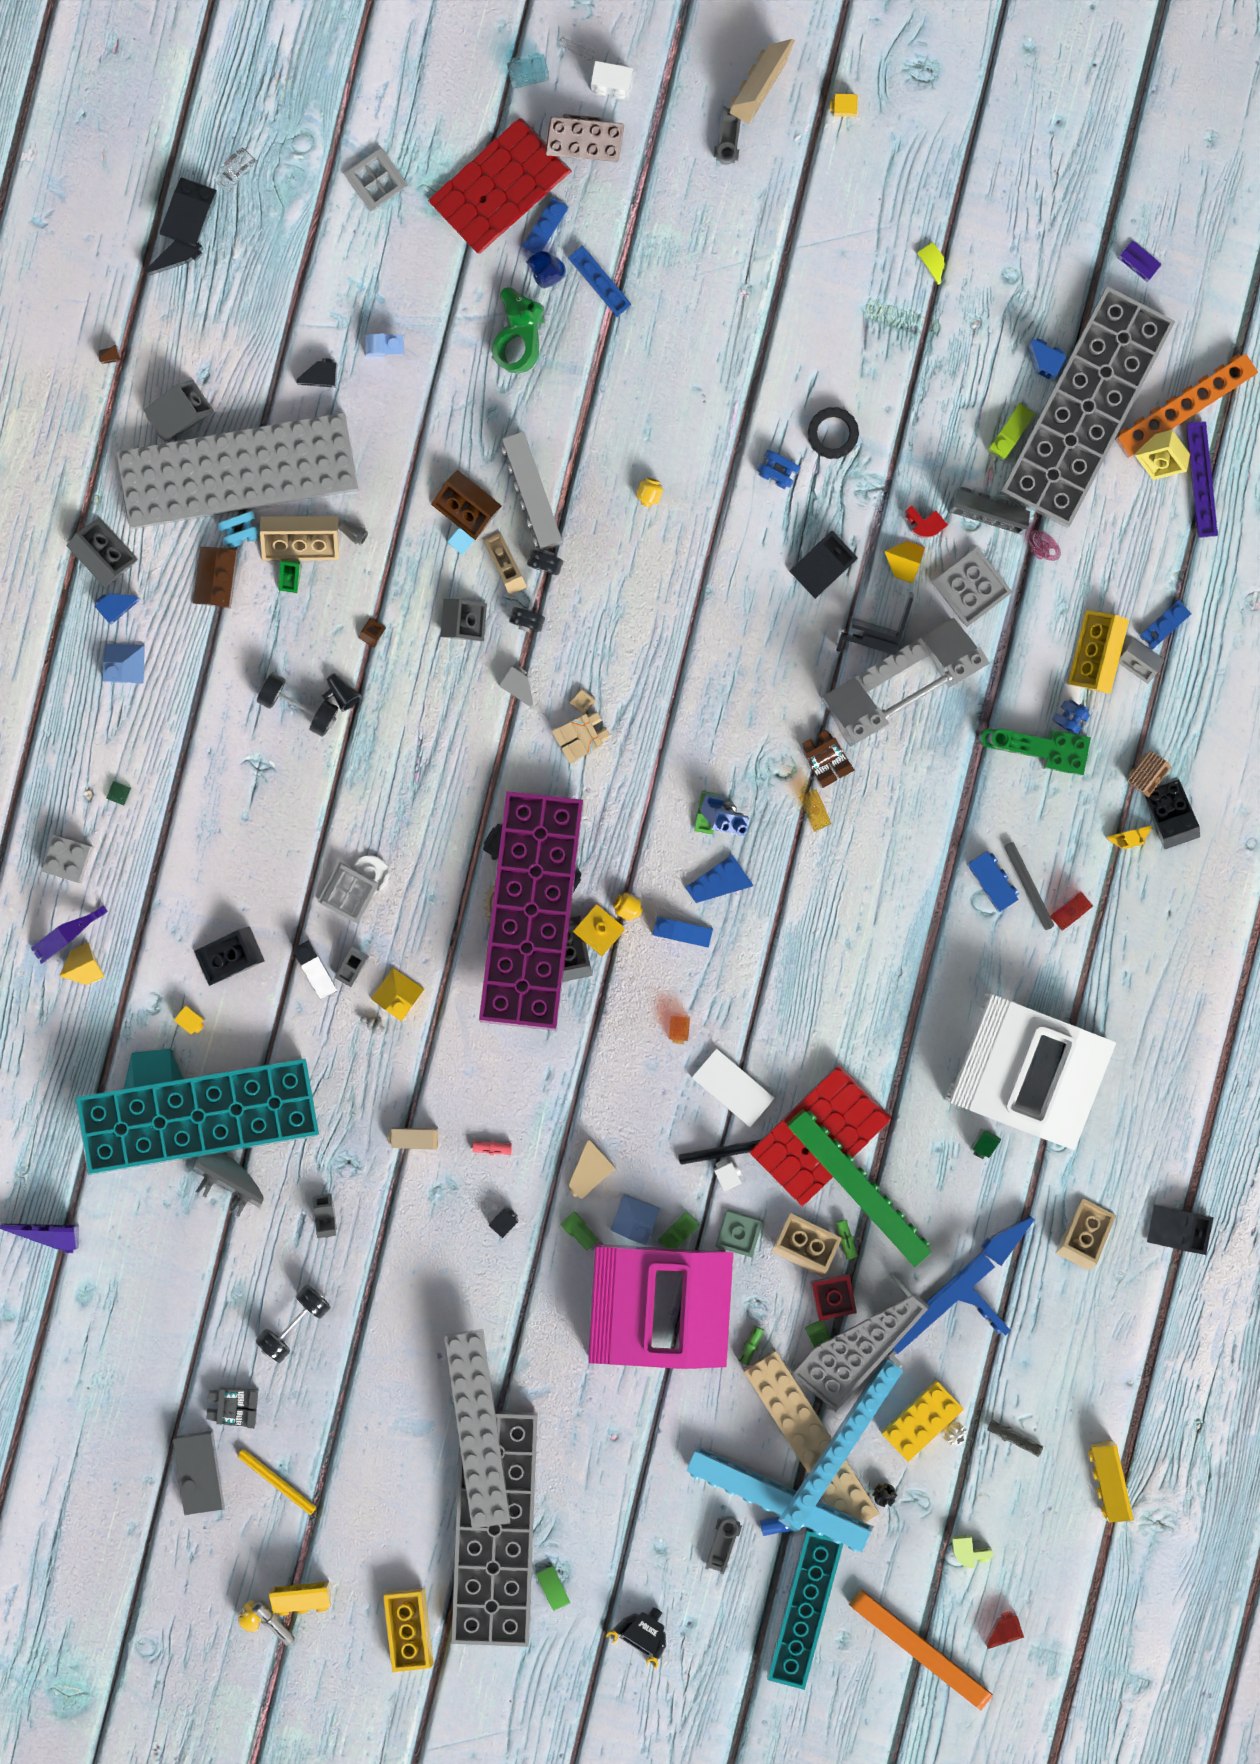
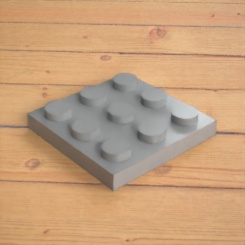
[932,547,1012,628]

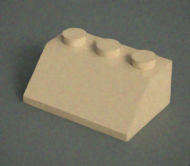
[771,1213,842,1277]

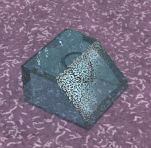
[506,53,549,89]

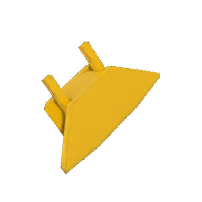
[1107,826,1152,849]

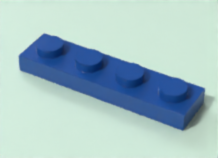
[568,245,632,317]

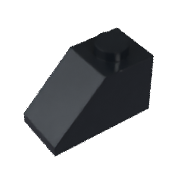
[296,358,338,388]

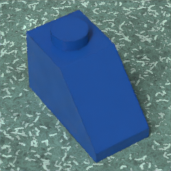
[94,594,140,625]

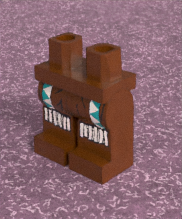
[802,730,855,788]

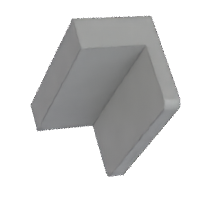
[1119,639,1164,684]

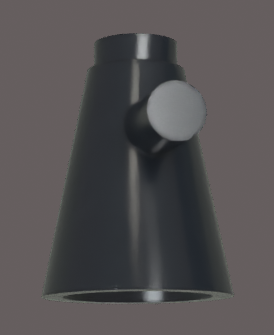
[321,673,362,712]

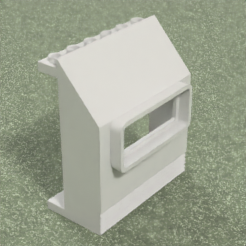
[944,992,1116,1150]

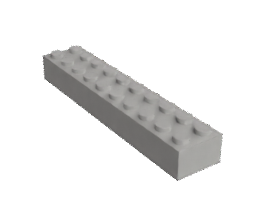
[444,1329,511,1529]

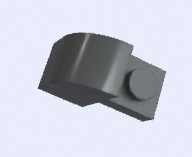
[335,946,369,987]
[313,1194,337,1238]

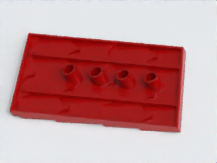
[428,118,572,254]
[749,1064,892,1207]

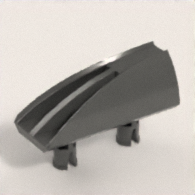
[193,1152,264,1216]

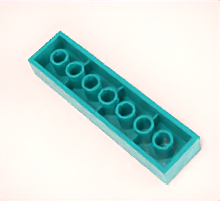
[767,1528,843,1690]

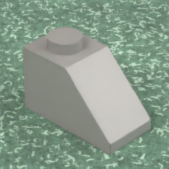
[499,666,533,707]

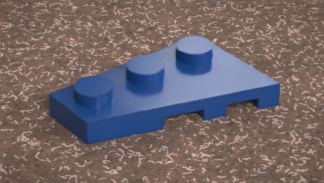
[685,855,754,903]

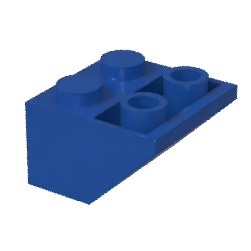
[1027,338,1067,381]

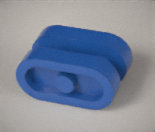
[757,449,801,489]
[1052,699,1090,735]

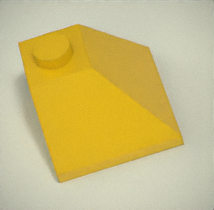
[371,968,424,1021]

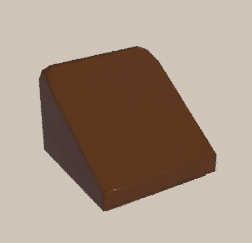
[358,618,386,647]

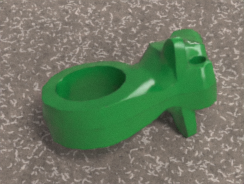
[491,288,545,374]

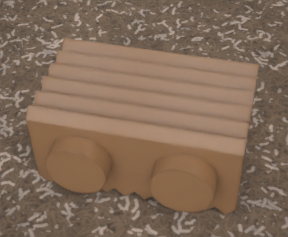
[1127,750,1171,797]

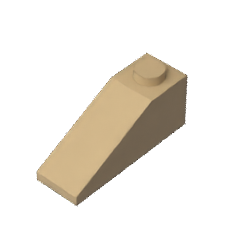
[484,533,527,595]

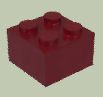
[811,1273,857,1321]

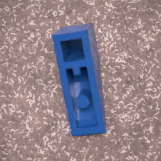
[653,917,713,948]
[981,1216,1035,1266]

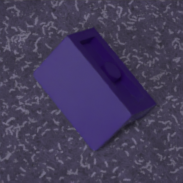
[1118,241,1161,282]

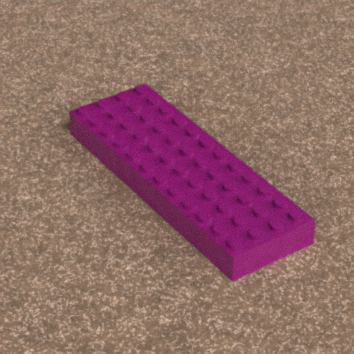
[479,791,584,1031]

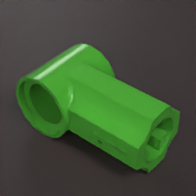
[560,1211,599,1250]

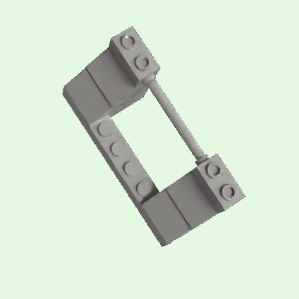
[821,618,990,747]

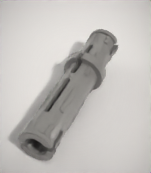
[252,1602,295,1646]

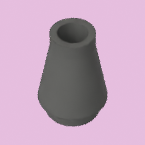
[339,520,368,545]

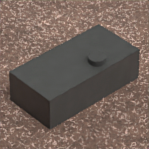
[173,1430,224,1515]

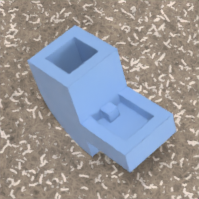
[366,333,404,357]

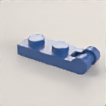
[1139,600,1192,650]

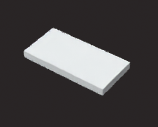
[692,1048,775,1127]

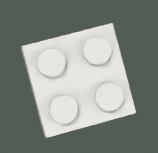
[591,61,633,100]

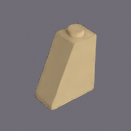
[388,1128,438,1150]
[568,1139,615,1199]

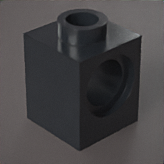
[489,1207,519,1239]

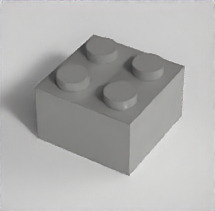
[42,835,93,883]

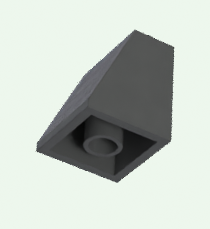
[144,380,214,442]

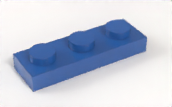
[522,197,569,257]

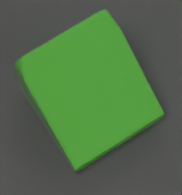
[805,1320,831,1348]

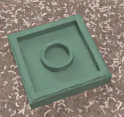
[715,1209,763,1258]

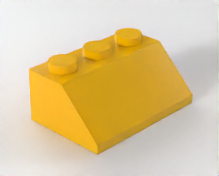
[269,1581,332,1616]

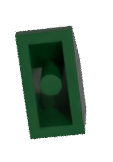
[971,1128,1001,1159]

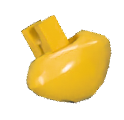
[238,1600,270,1633]

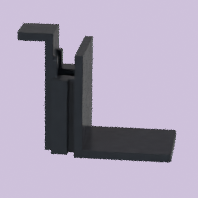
[836,592,914,655]

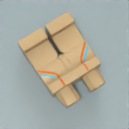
[552,712,611,764]

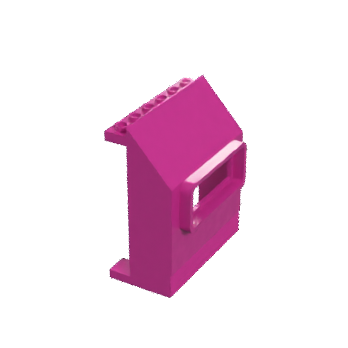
[588,1242,734,1369]

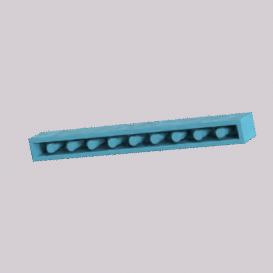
[778,1360,903,1531]
[686,1446,874,1552]

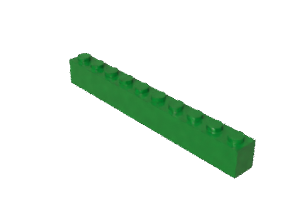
[786,1109,931,1267]

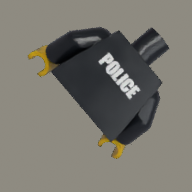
[606,1607,666,1669]

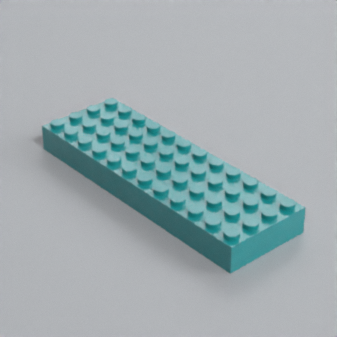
[75,1059,319,1176]

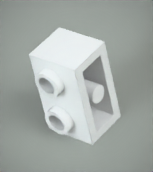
[713,1159,742,1192]

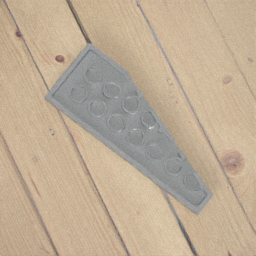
[792,1294,930,1412]

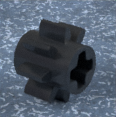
[872,1483,898,1507]

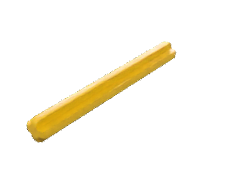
[237,1449,316,1515]

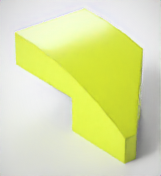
[917,242,945,285]

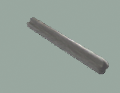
[1005,842,1054,930]

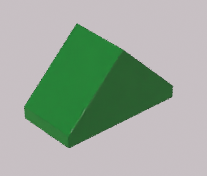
[278,559,302,593]

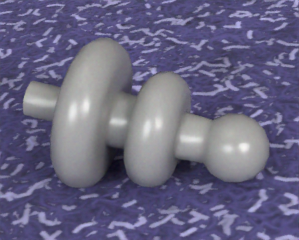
[360,1016,385,1034]

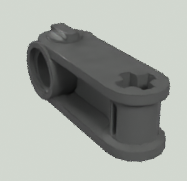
[713,106,741,165]
[705,1516,742,1575]

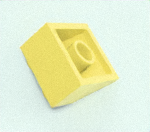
[1135,430,1190,480]

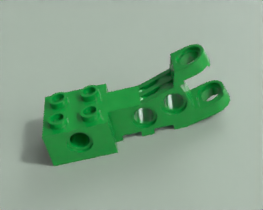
[979,729,1091,776]

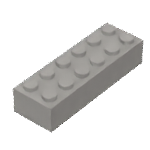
[500,431,562,551]

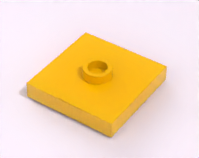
[573,904,626,956]

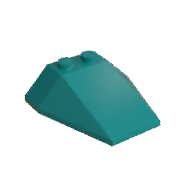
[124,1049,184,1089]

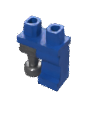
[700,794,750,836]

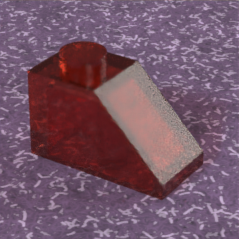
[1050,891,1093,931]
[985,1611,1024,1649]

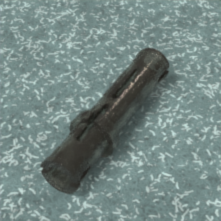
[987,1420,1044,1457]

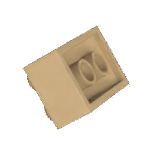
[1055,1198,1116,1271]

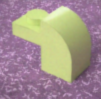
[951,1535,993,1568]

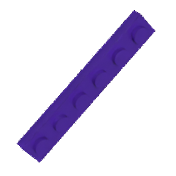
[1186,421,1218,538]

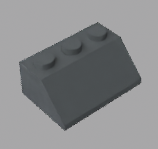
[66,517,138,588]

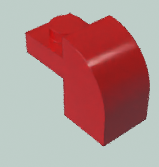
[905,506,948,538]

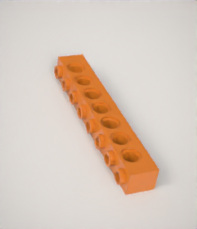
[1115,353,1258,458]

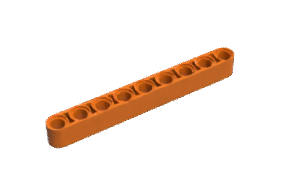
[849,1589,993,1710]

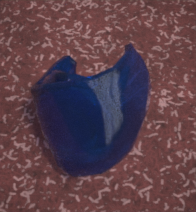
[526,251,566,289]

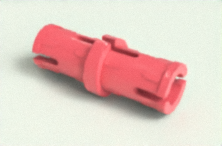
[473,1140,512,1156]

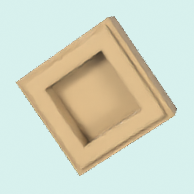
[569,688,596,715]

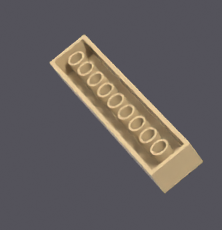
[743,1349,880,1523]

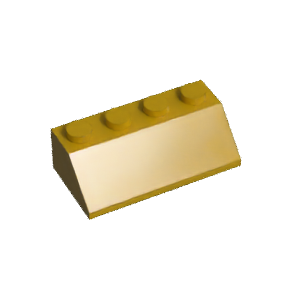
[1067,610,1129,694]
[1088,1440,1134,1522]

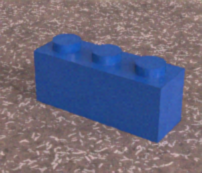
[967,851,1019,912]

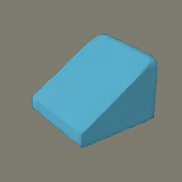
[447,527,475,555]

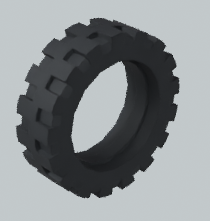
[807,407,859,459]

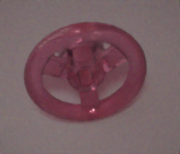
[1029,530,1061,561]

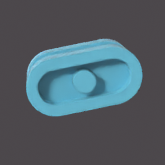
[217,511,260,549]

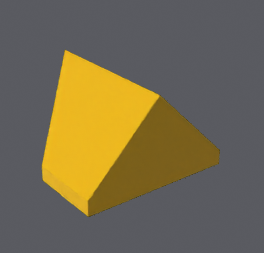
[884,541,925,584]
[59,942,105,985]

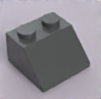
[440,599,487,641]

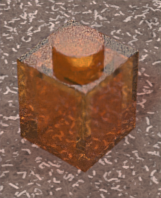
[669,1016,690,1044]

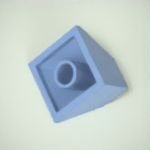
[103,644,145,684]
[610,1194,660,1245]

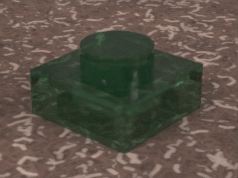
[106,781,132,806]

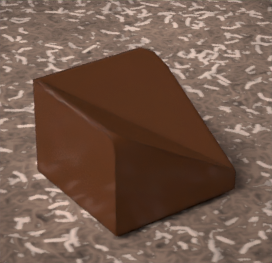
[99,344,120,364]

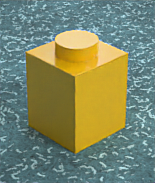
[830,94,858,117]
[173,1005,205,1035]

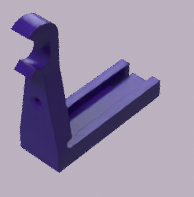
[31,905,108,964]

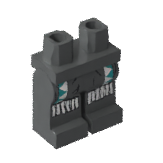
[206,1387,259,1429]

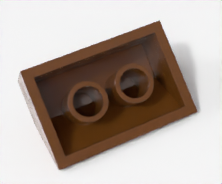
[431,470,502,540]
[193,546,238,609]

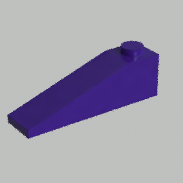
[0,1223,79,1253]

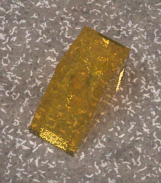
[798,789,831,832]

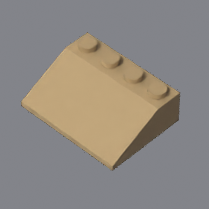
[729,39,795,124]

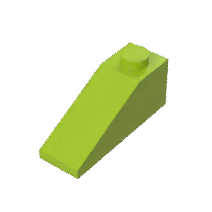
[987,403,1035,461]

